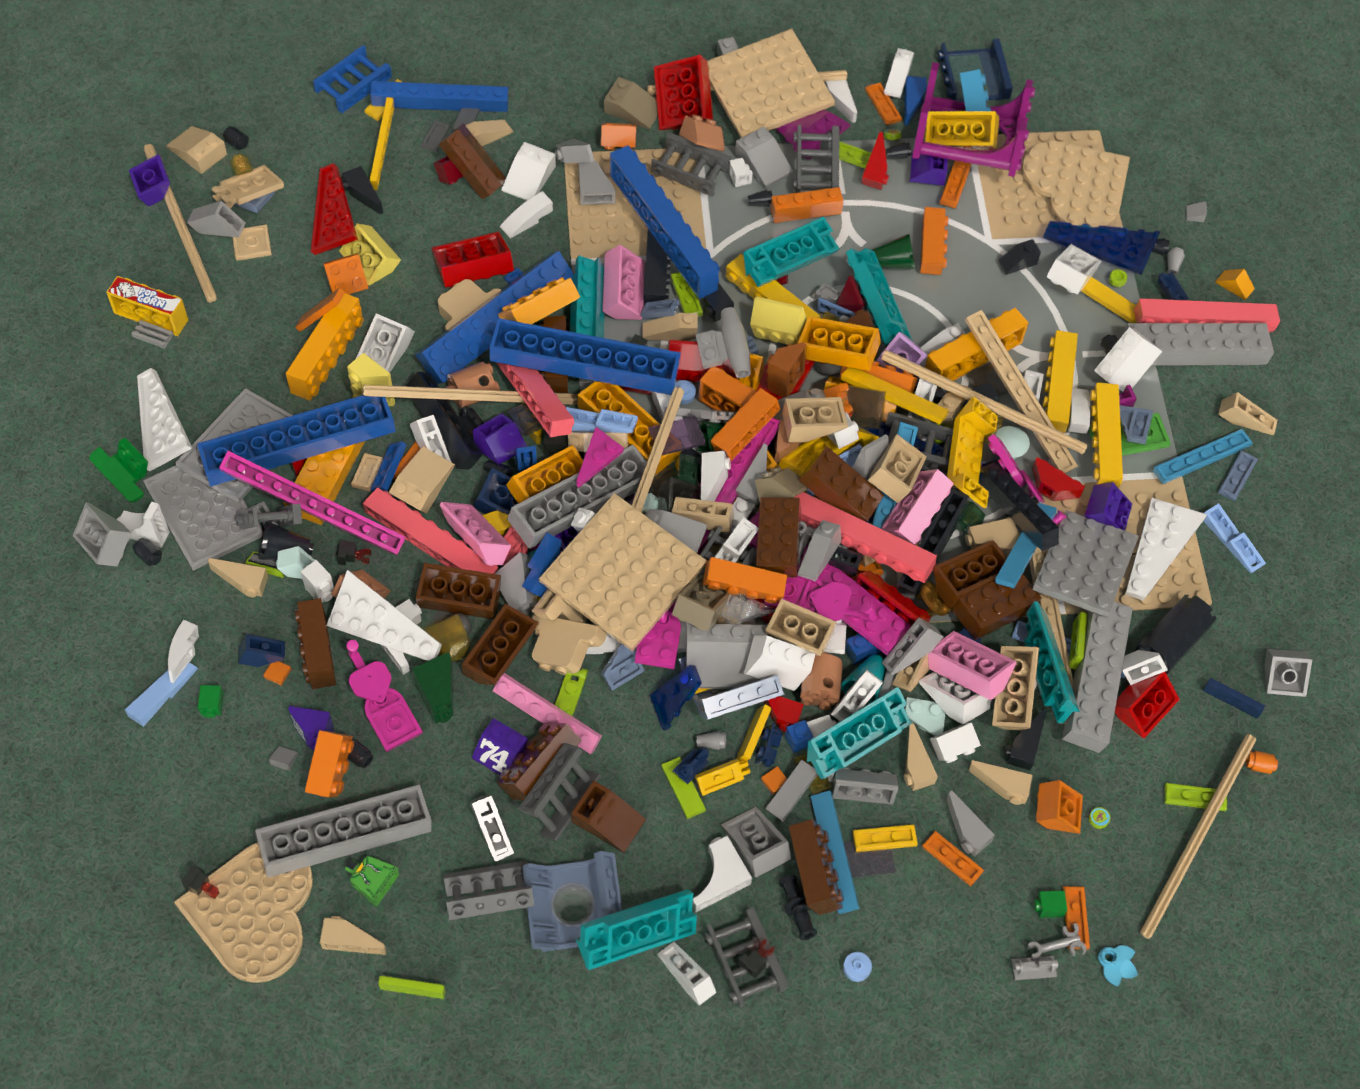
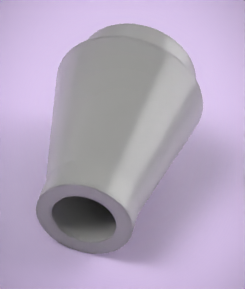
[1167,248,1185,275]
[697,731,726,751]

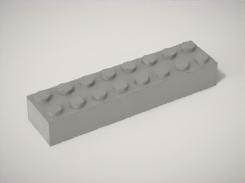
[1122,323,1274,365]
[507,445,647,549]
[1062,602,1133,753]
[255,785,431,878]

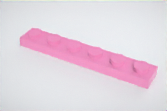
[493,673,602,754]

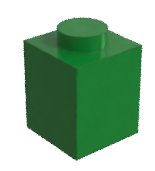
[198,685,224,718]
[1034,891,1068,918]

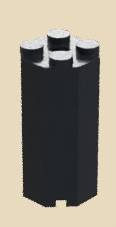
[1135,594,1217,675]

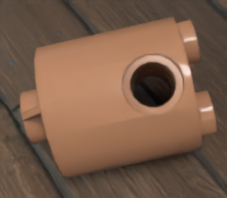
[445,362,500,409]
[800,652,843,710]

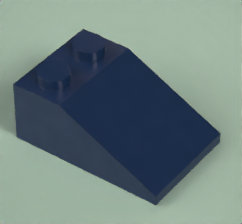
[472,468,518,515]

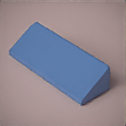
[817,298,854,320]

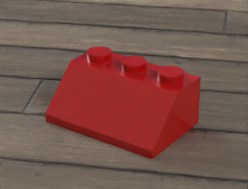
[1115,672,1180,738]

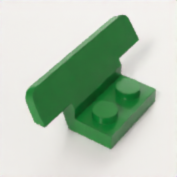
[89,438,148,503]

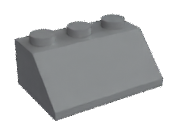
[832,767,898,805]

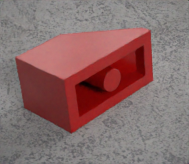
[764,696,804,732]

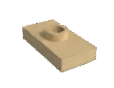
[351,453,383,491]

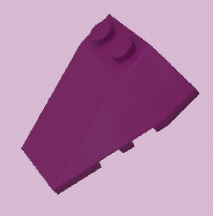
[775,110,851,160]

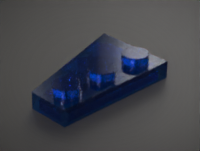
[650,665,702,730]

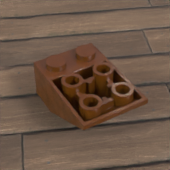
[571,781,646,853]

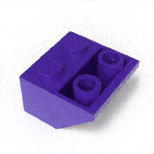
[910,153,948,186]
[473,413,527,465]
[1084,482,1133,531]

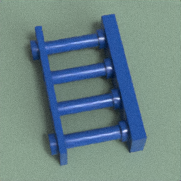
[313,45,392,113]

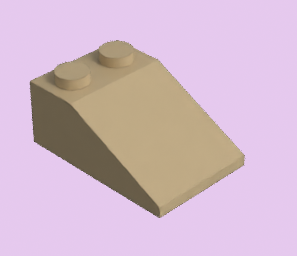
[166,126,227,174]
[782,397,848,442]
[868,434,927,503]
[389,447,455,514]

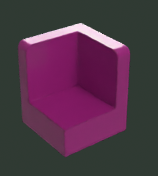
[1119,384,1137,407]

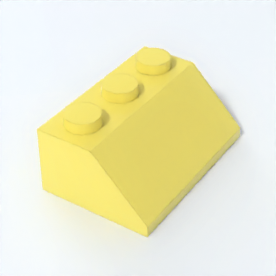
[339,224,401,285]
[750,296,807,346]
[347,353,395,406]

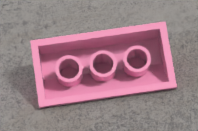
[603,245,645,320]
[881,469,954,545]
[440,502,511,566]
[928,631,1016,700]

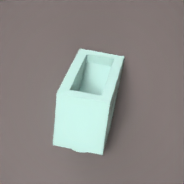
[276,546,315,579]

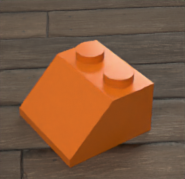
[601,123,637,150]
[1036,780,1083,834]

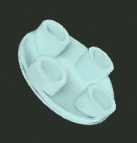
[994,426,1030,460]

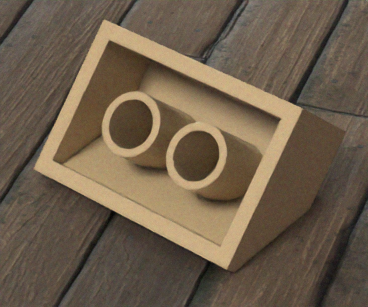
[765,599,836,656]

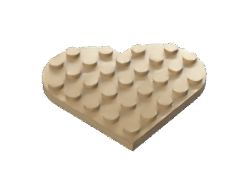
[1022,141,1130,233]
[174,843,313,983]

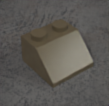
[755,466,808,501]

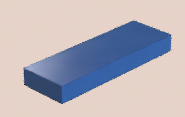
[370,441,407,492]

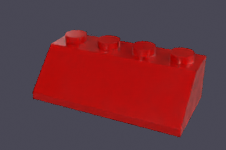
[669,340,739,382]
[856,570,931,626]

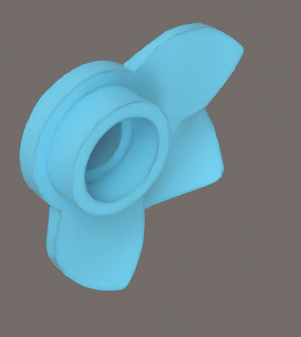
[1098,945,1138,986]

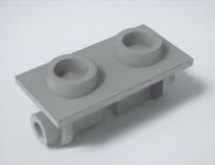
[1011,956,1058,980]

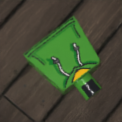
[345,856,400,907]

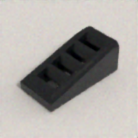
[828,546,863,576]

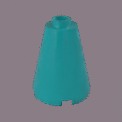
[841,655,886,706]

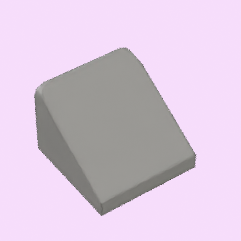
[1186,202,1207,222]
[269,746,298,771]

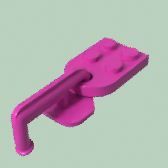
[988,434,1067,525]
[763,576,877,622]
[635,600,681,669]
[346,640,422,753]

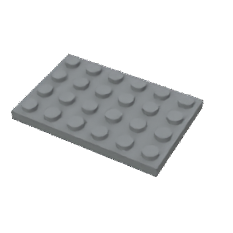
[176,388,293,503]
[143,465,262,571]
[1033,510,1139,617]

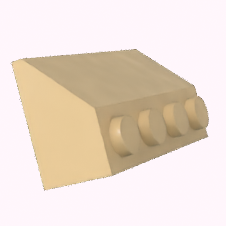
[992,646,1039,730]

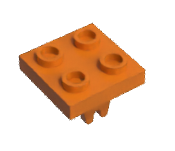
[323,253,368,294]

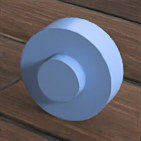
[675,380,696,404]
[843,952,872,982]

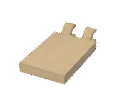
[212,165,284,209]

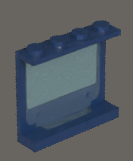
[937,39,1013,102]

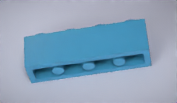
[960,69,991,111]

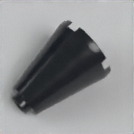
[258,522,314,560]

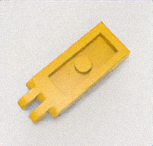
[695,759,751,796]

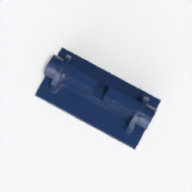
[1158,271,1189,300]
[755,723,782,767]
[673,748,709,785]

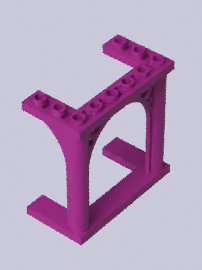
[912,62,1035,177]

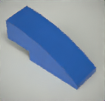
[522,533,561,597]

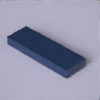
[1203,678,1265,719]

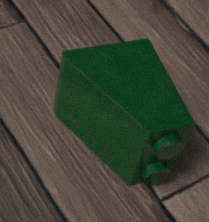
[412,652,454,724]

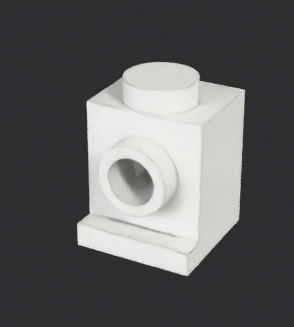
[729,158,753,187]

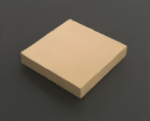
[233,225,272,261]

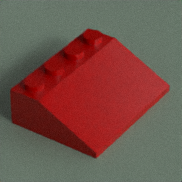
[654,55,713,130]
[431,231,514,287]

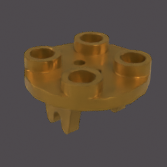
[917,581,953,617]

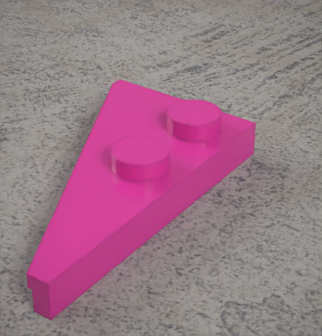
[576,427,624,488]

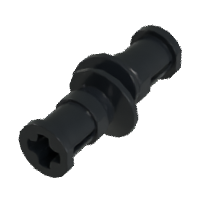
[779,875,817,941]

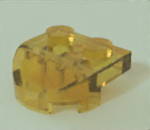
[424,614,470,662]

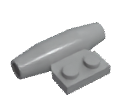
[696,307,751,378]

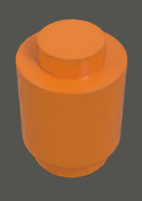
[1246,750,1278,774]

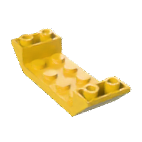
[947,397,998,508]
[778,427,879,498]

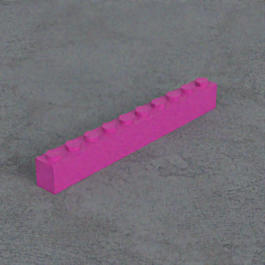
[219,451,406,556]

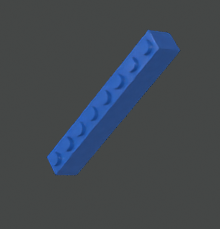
[371,81,508,112]

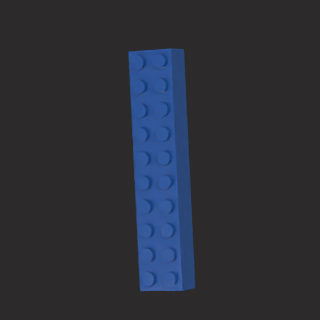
[610,145,720,299]
[415,251,574,384]
[489,318,681,395]
[197,395,396,487]

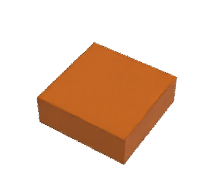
[263,661,292,686]
[761,766,787,795]

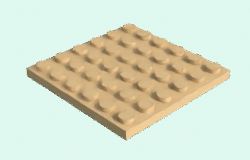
[708,29,835,138]
[539,493,707,651]

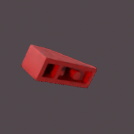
[862,132,890,190]

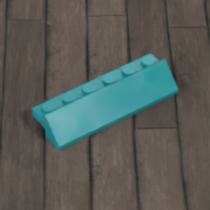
[743,217,840,287]
[846,248,913,347]
[570,255,605,338]
[1023,601,1080,723]
[807,687,912,779]
[576,889,697,970]

